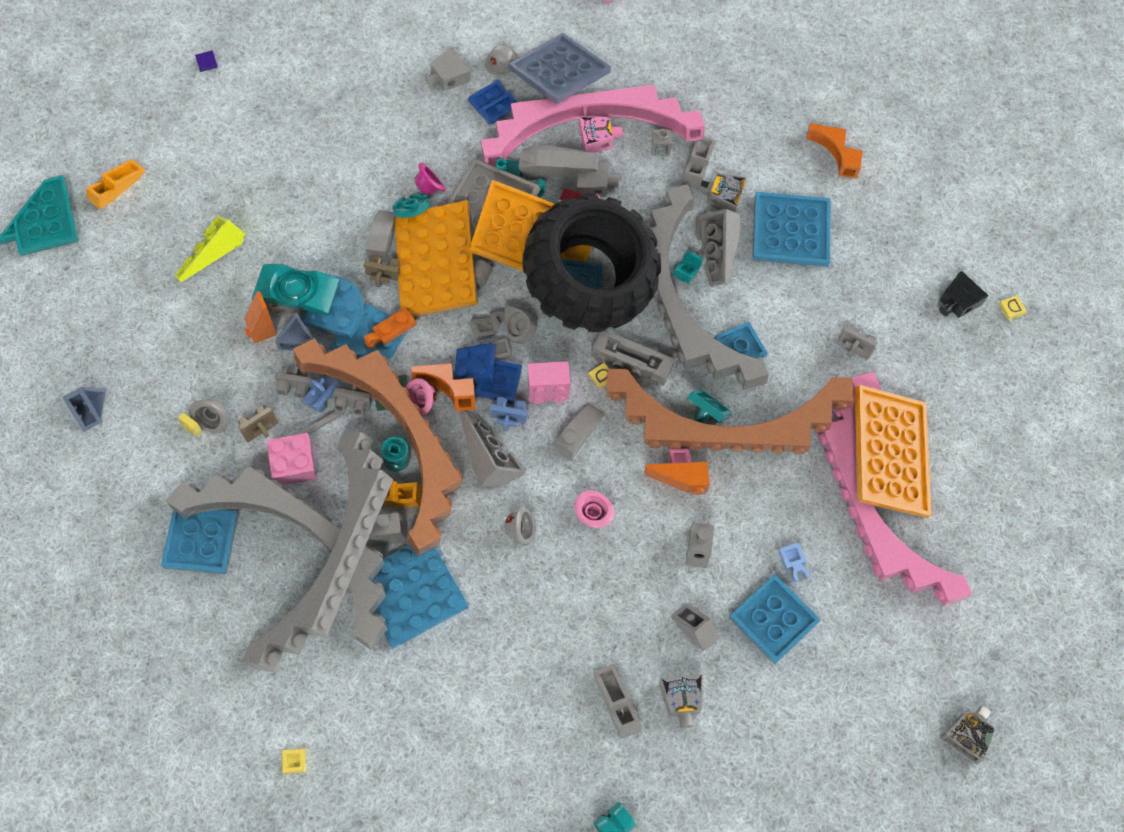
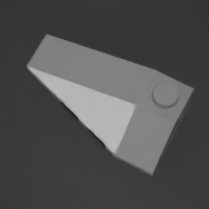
[519,145,598,180]
[696,209,740,286]
[460,410,525,488]

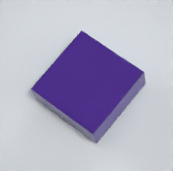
[195,50,218,72]

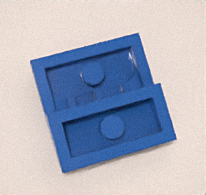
[468,80,517,125]

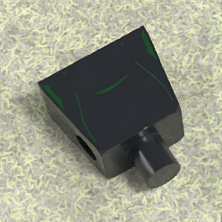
[939,271,989,318]

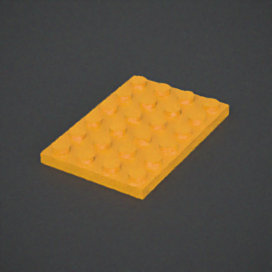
[468,180,591,272]
[395,200,478,317]
[855,385,931,518]

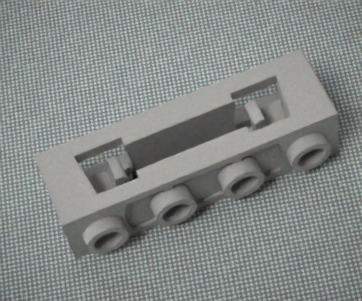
[591,330,675,386]

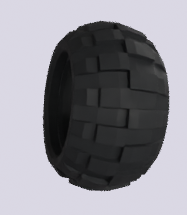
[522,194,661,332]

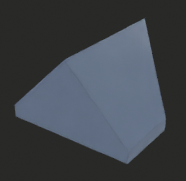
[275,313,314,351]
[62,387,107,432]

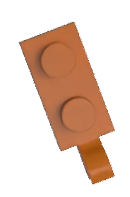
[364,308,417,349]

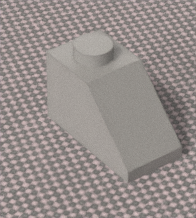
[671,604,720,651]

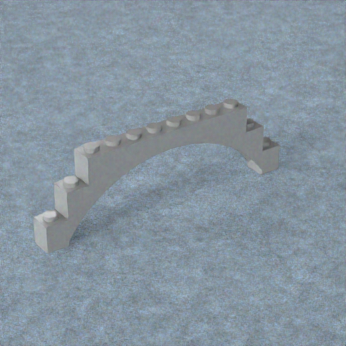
[648,184,769,390]
[242,431,393,672]
[166,465,387,650]

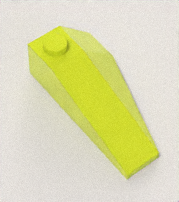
[174,215,246,282]

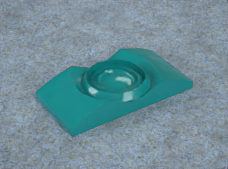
[252,264,340,315]

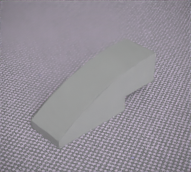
[682,137,716,189]
[366,210,396,259]
[594,664,641,739]

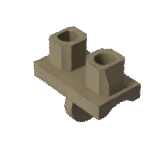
[363,254,400,287]
[238,406,279,442]

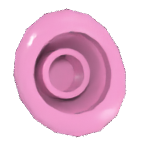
[405,379,437,415]
[574,490,614,528]

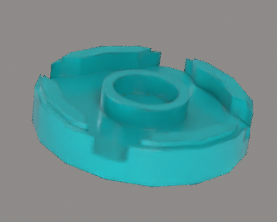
[392,194,430,218]

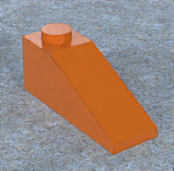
[243,291,277,344]
[644,462,710,495]

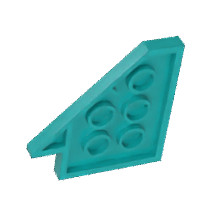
[0,175,79,256]

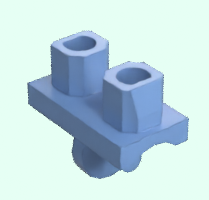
[301,375,340,413]
[490,397,527,431]

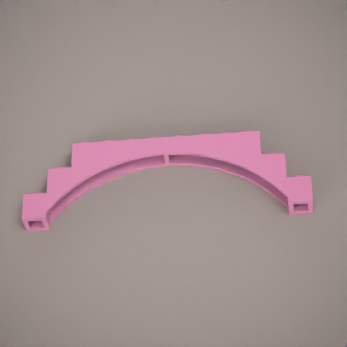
[481,85,705,167]
[817,372,972,606]

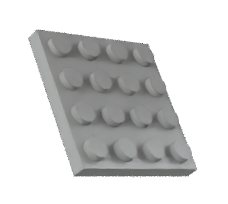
[448,159,540,238]

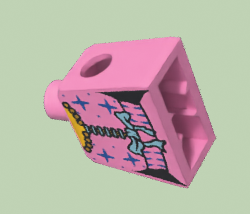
[579,116,623,153]

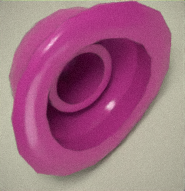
[415,163,446,195]

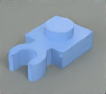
[778,542,809,583]

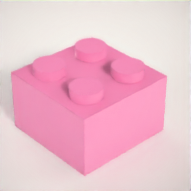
[527,361,570,404]
[267,433,317,485]

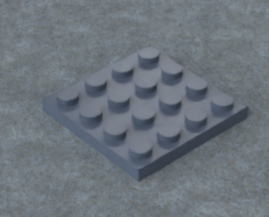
[509,33,611,105]

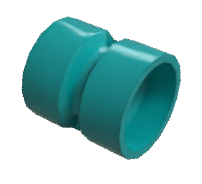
[381,437,410,472]
[593,802,636,832]

